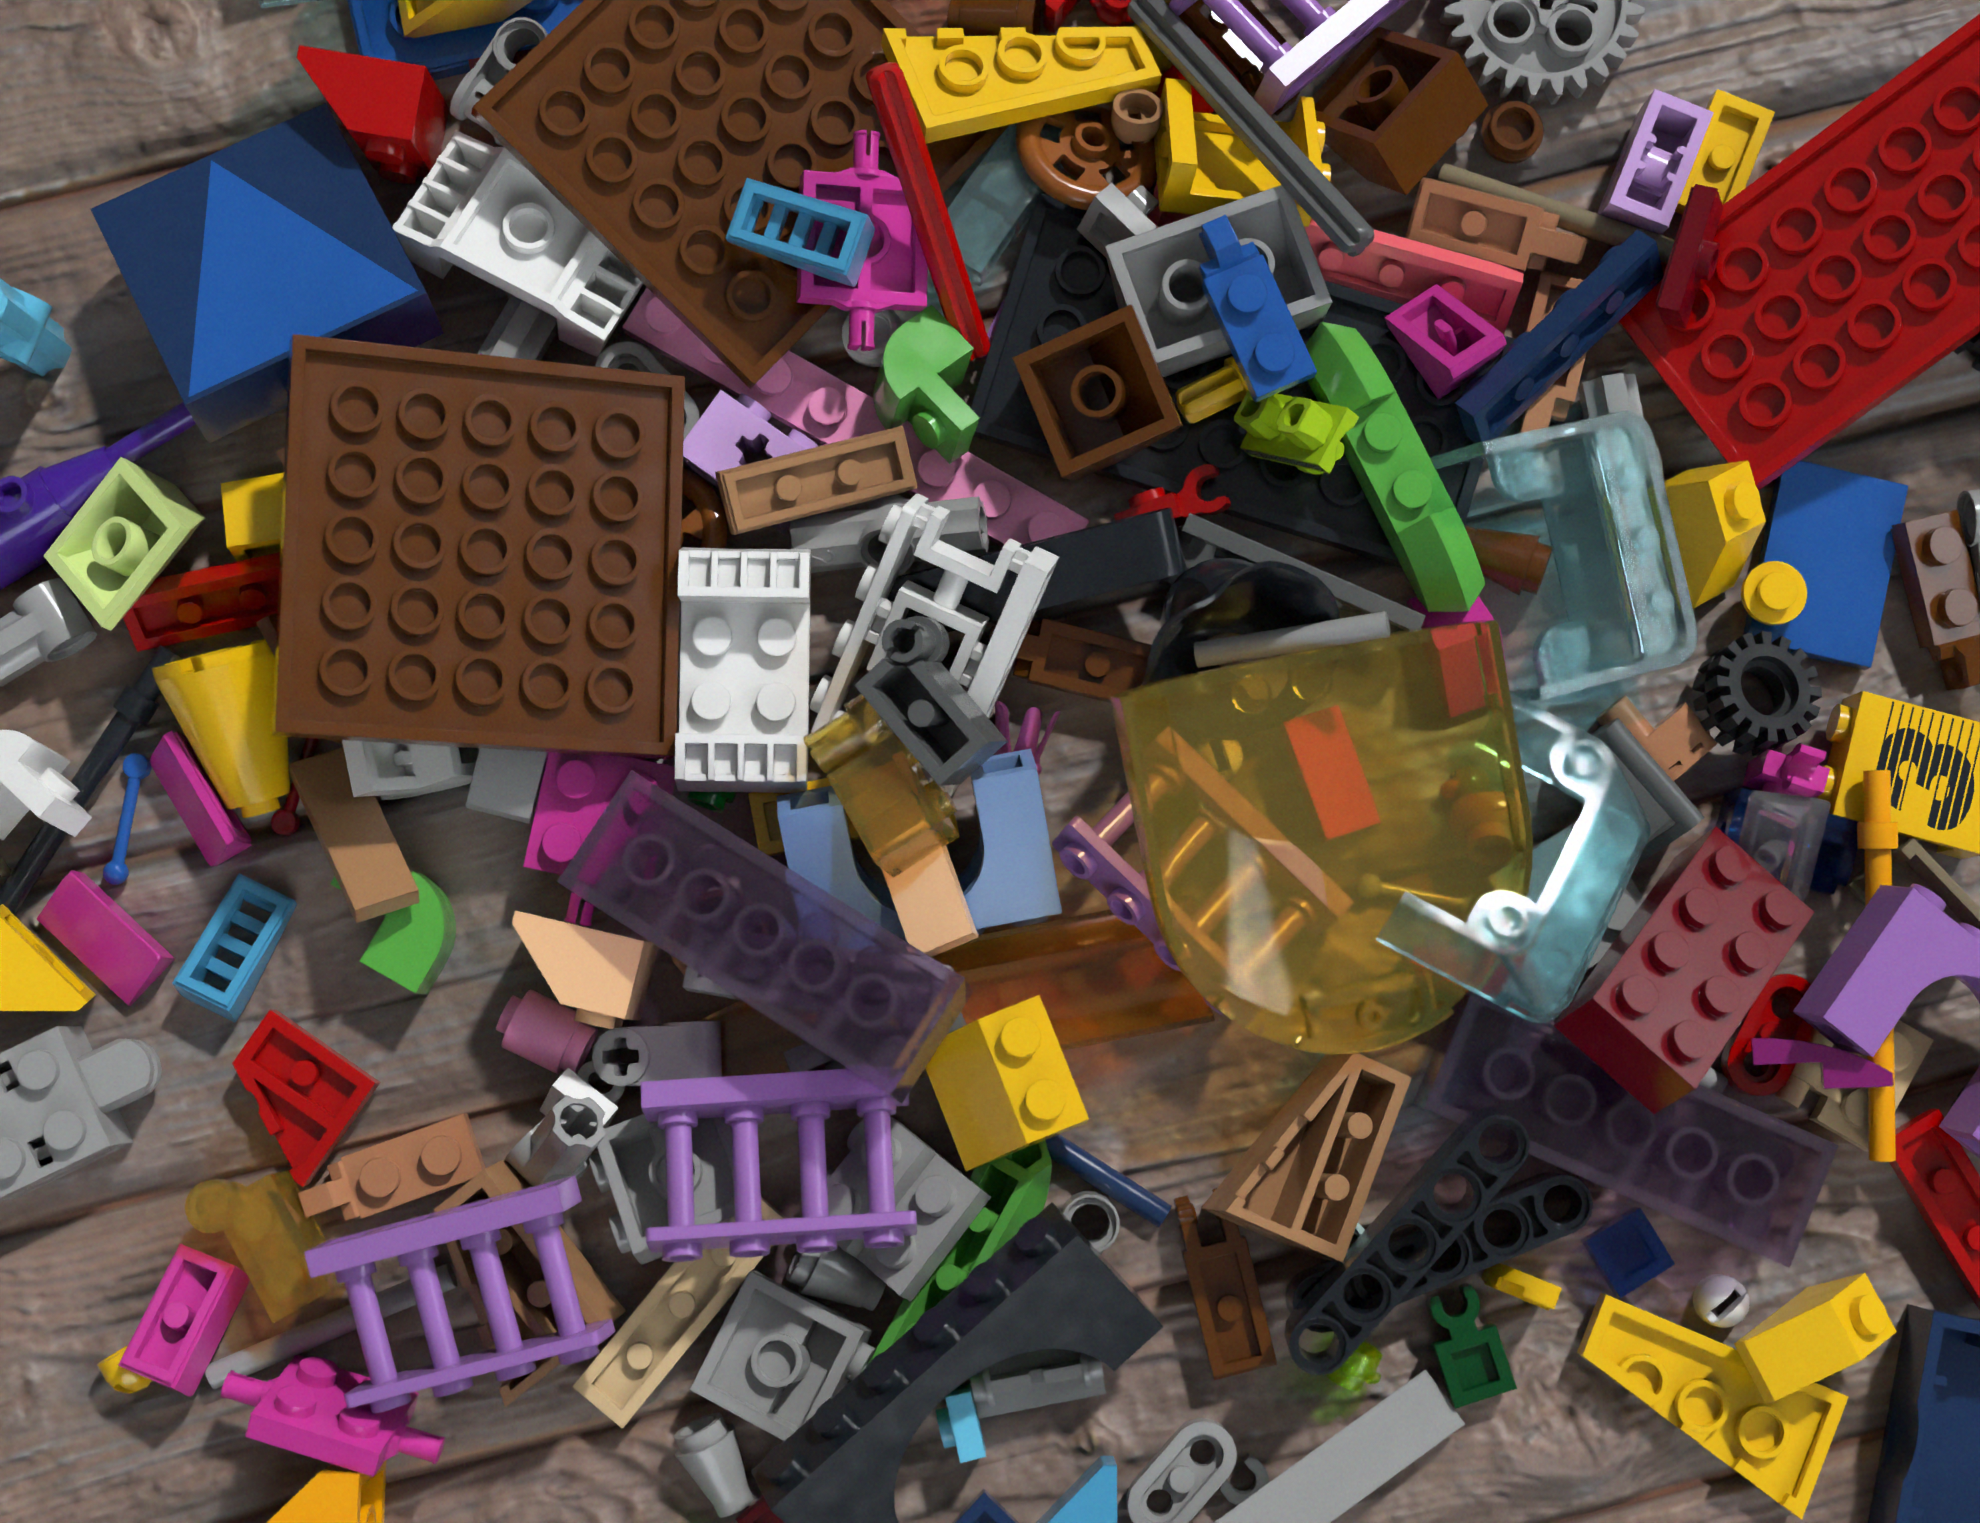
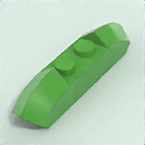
[1305,322,1485,612]
[868,1140,1052,1364]

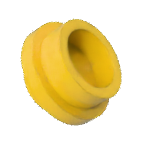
[1741,561,1807,625]

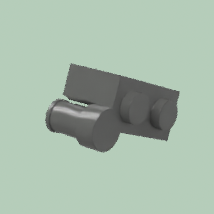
[854,616,1008,786]

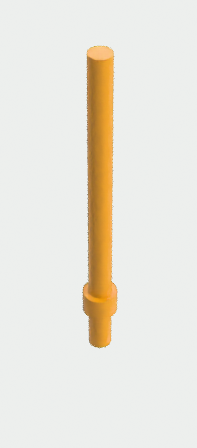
[1857,770,1898,1162]

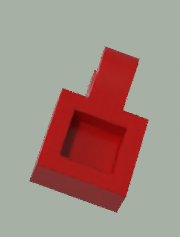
[1114,464,1231,528]

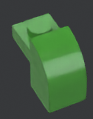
[873,305,980,464]
[330,871,456,995]

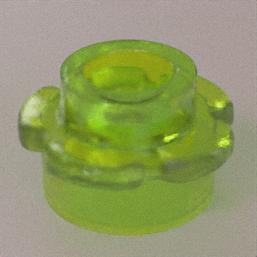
[1325,1340,1383,1391]

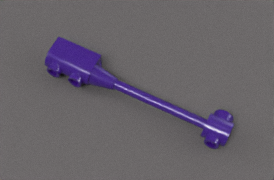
[0,402,196,590]

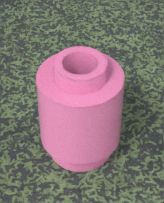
[496,989,598,1074]

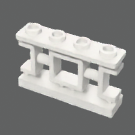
[809,493,1059,799]

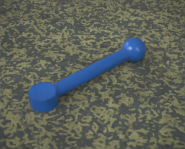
[103,753,152,885]

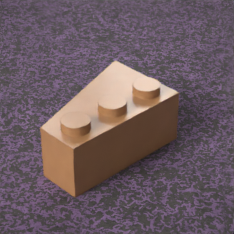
[1201,1052,1412,1262]
[434,1159,626,1408]

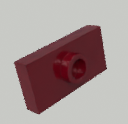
[1655,184,1723,328]

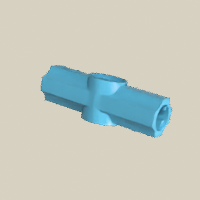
[0,278,72,377]

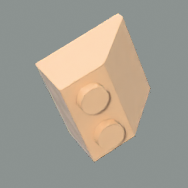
[512,910,659,1029]

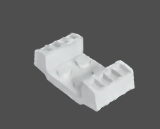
[392,130,643,357]
[675,547,811,793]

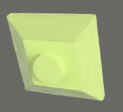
[43,457,205,631]

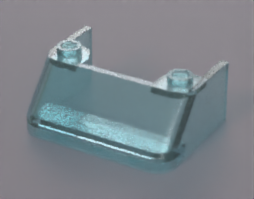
[1430,411,1698,707]
[1376,691,1651,1023]

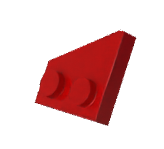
[232,1009,381,1187]

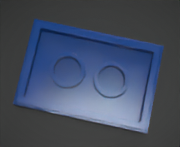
[1743,461,1909,670]

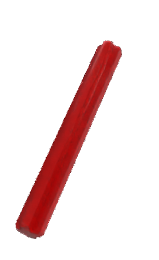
[866,62,991,361]

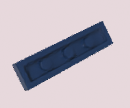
[1455,229,1664,449]

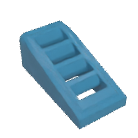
[725,178,875,287]
[172,873,297,1022]

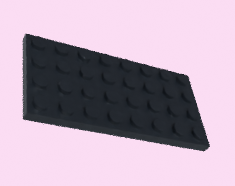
[971,193,1515,568]

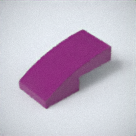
[1751,1038,1894,1089]

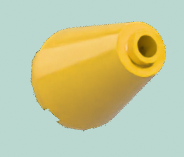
[151,639,290,818]

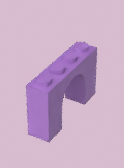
[1793,883,1980,1159]

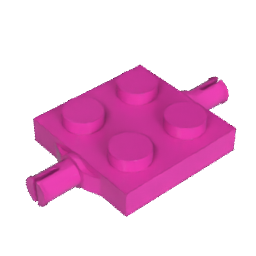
[796,130,928,351]
[523,752,675,926]
[220,1355,445,1477]

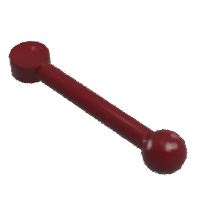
[271,738,319,835]

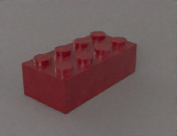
[1553,826,1815,1114]

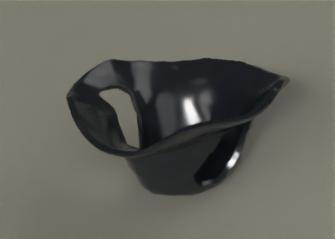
[1141,558,1341,740]

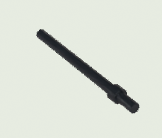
[0,645,183,915]

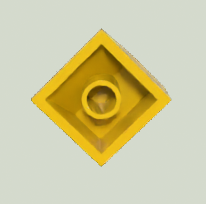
[918,995,1089,1172]

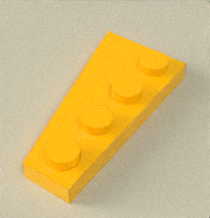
[881,27,1162,144]
[1577,1292,1849,1520]

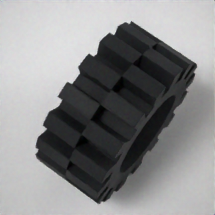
[1693,631,1822,756]

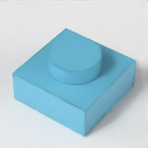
[936,1384,986,1463]

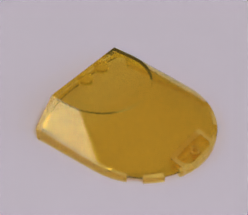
[1110,620,1533,1054]

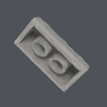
[1104,185,1332,378]

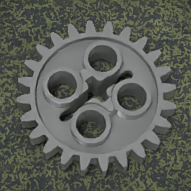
[1439,0,1645,105]

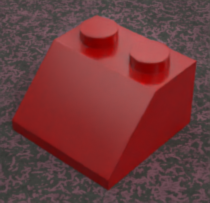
[297,45,449,184]

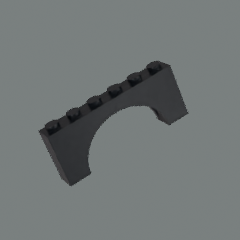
[751,1202,1163,1523]

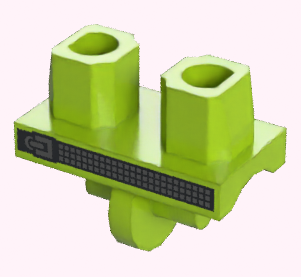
[1234,390,1359,475]

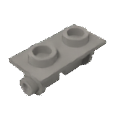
[970,1349,1106,1419]

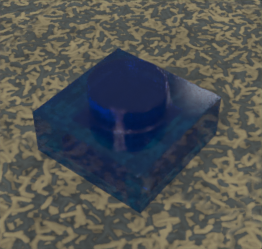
[1581,1207,1675,1298]

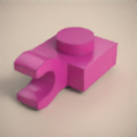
[1742,743,1830,808]

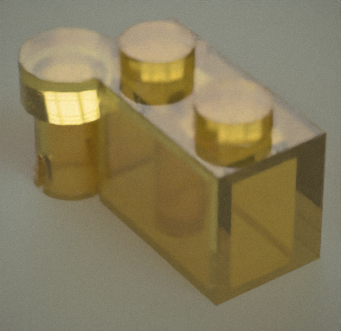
[803,694,960,878]
[185,1170,345,1323]

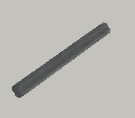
[1127,0,1375,257]

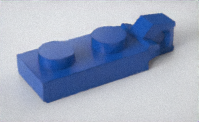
[1199,214,1317,403]

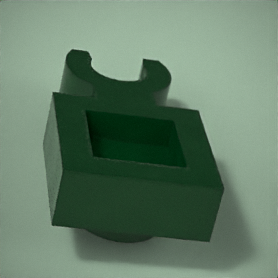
[1426,1283,1517,1409]

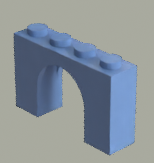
[777,748,1062,951]

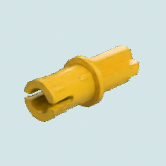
[1176,356,1248,423]

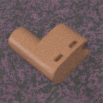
[1596,695,1718,781]

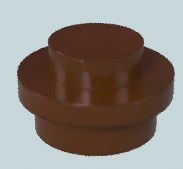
[1480,100,1544,164]

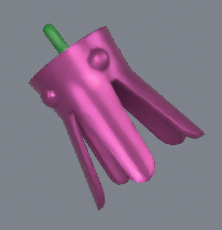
[995,701,1061,777]

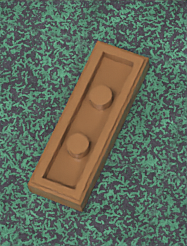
[715,426,918,535]
[289,748,419,923]

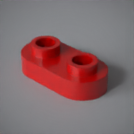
[1721,974,1813,1096]

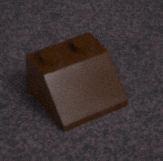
[1312,26,1488,195]
[1013,304,1183,481]

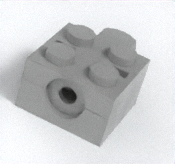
[0,1026,162,1201]

